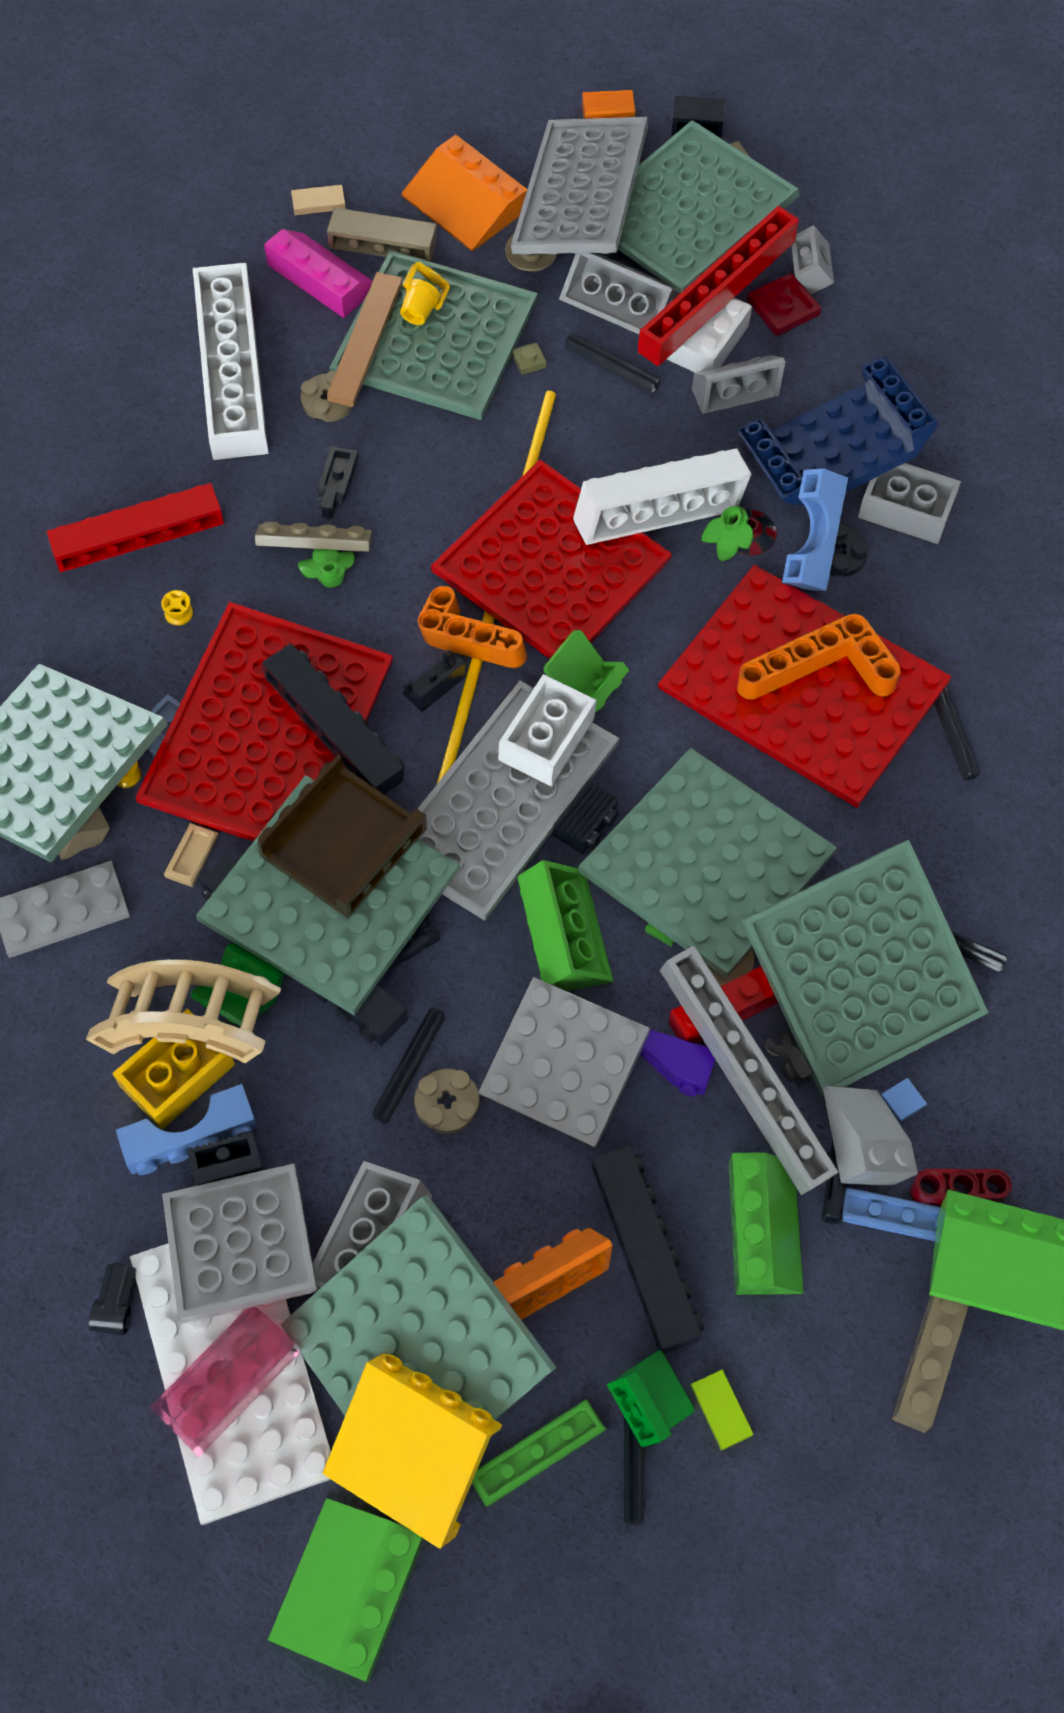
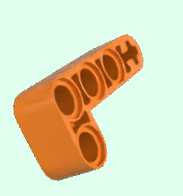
[417,586,527,668]

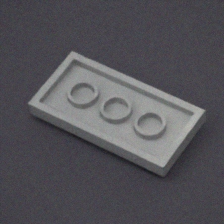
[0,861,130,958]

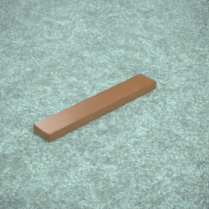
[327,272,403,407]

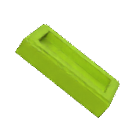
[691,1370,754,1451]

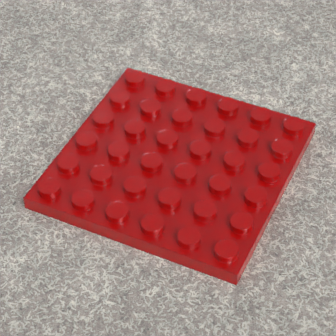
[431,460,672,659]

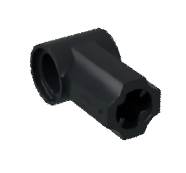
[89,1263,137,1336]

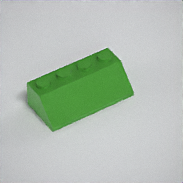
[517,860,613,991]
[729,1153,804,1295]

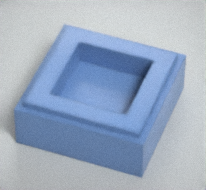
[881,1078,927,1124]

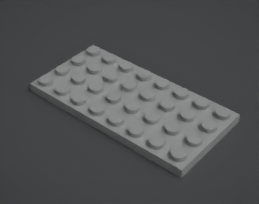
[511,117,648,255]
[418,681,619,921]

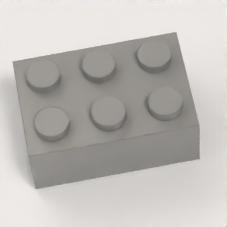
[858,463,961,544]

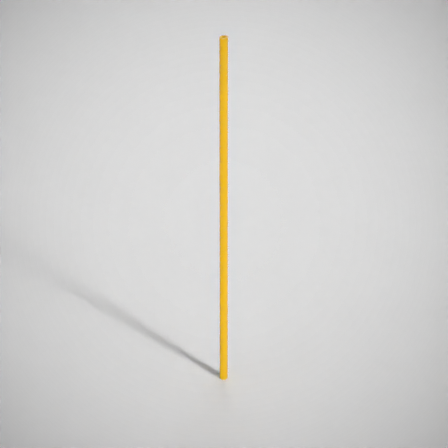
[437,391,556,784]

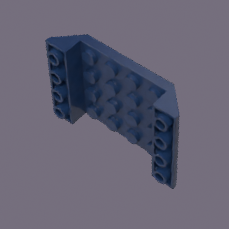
[737,355,938,506]

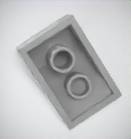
[823,1086,918,1186]

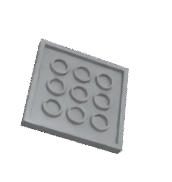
[478,977,651,1148]
[162,1164,318,1324]

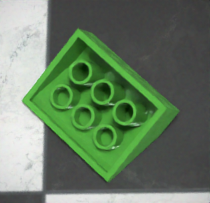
[929,1190,1064,1330]
[268,1498,425,1683]

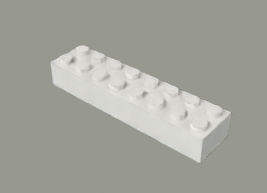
[193,263,269,460]

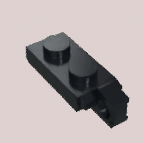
[317,446,359,518]

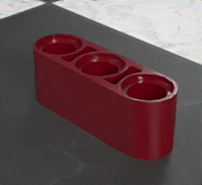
[910,1169,1012,1206]

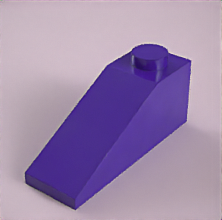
[640,1029,715,1096]

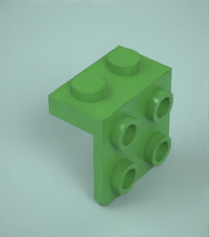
[544,630,629,712]

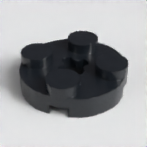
[830,522,869,577]

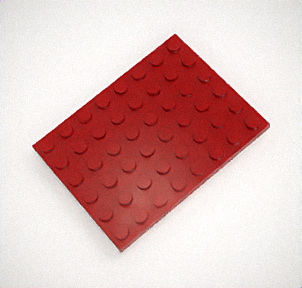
[658,565,952,809]
[136,602,393,842]

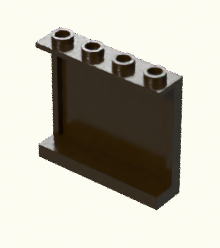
[257,755,427,919]

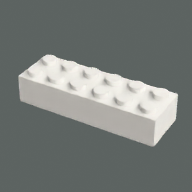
[573,448,751,545]

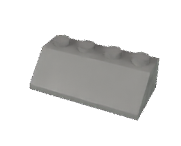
[559,253,679,334]
[313,1161,432,1290]

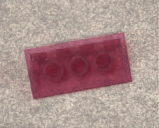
[150,1307,300,1457]

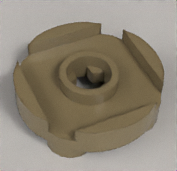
[301,371,352,422]
[414,1069,479,1134]

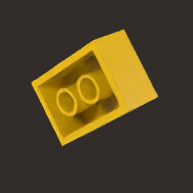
[112,1008,235,1130]

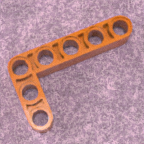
[737,614,900,699]

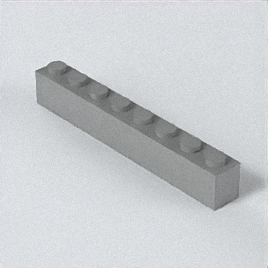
[660,945,838,1195]

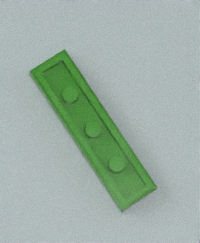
[472,1399,606,1508]

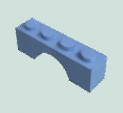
[782,468,848,591]
[116,1084,258,1175]

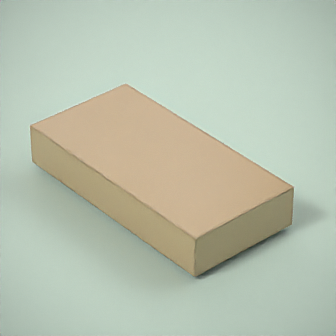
[291,185,346,215]
[164,823,219,887]

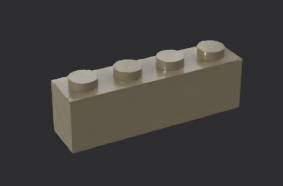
[327,208,437,262]
[891,1295,969,1433]

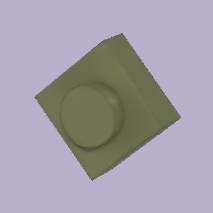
[512,342,546,375]

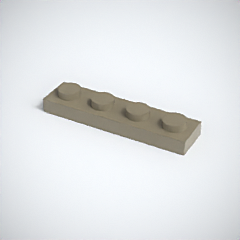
[255,521,372,552]

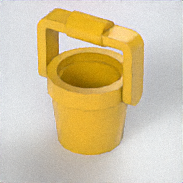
[400,262,450,325]

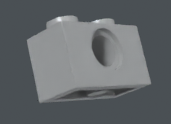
[792,225,834,294]

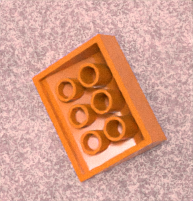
[401,134,527,251]
[491,1228,613,1320]

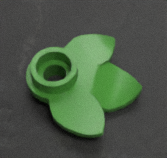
[702,506,753,561]
[298,549,355,588]

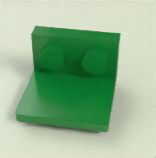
[190,943,285,1026]
[606,1350,695,1447]

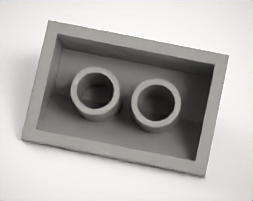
[692,355,785,414]

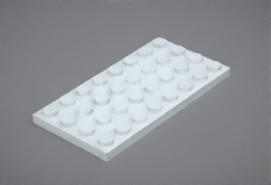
[130,1243,331,1525]

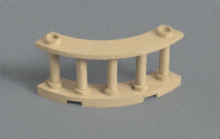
[86,960,281,1063]

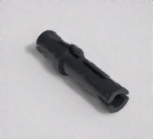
[821,1139,847,1224]

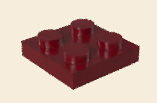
[747,273,822,336]

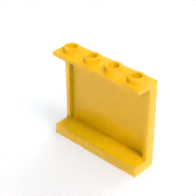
[322,1353,502,1549]

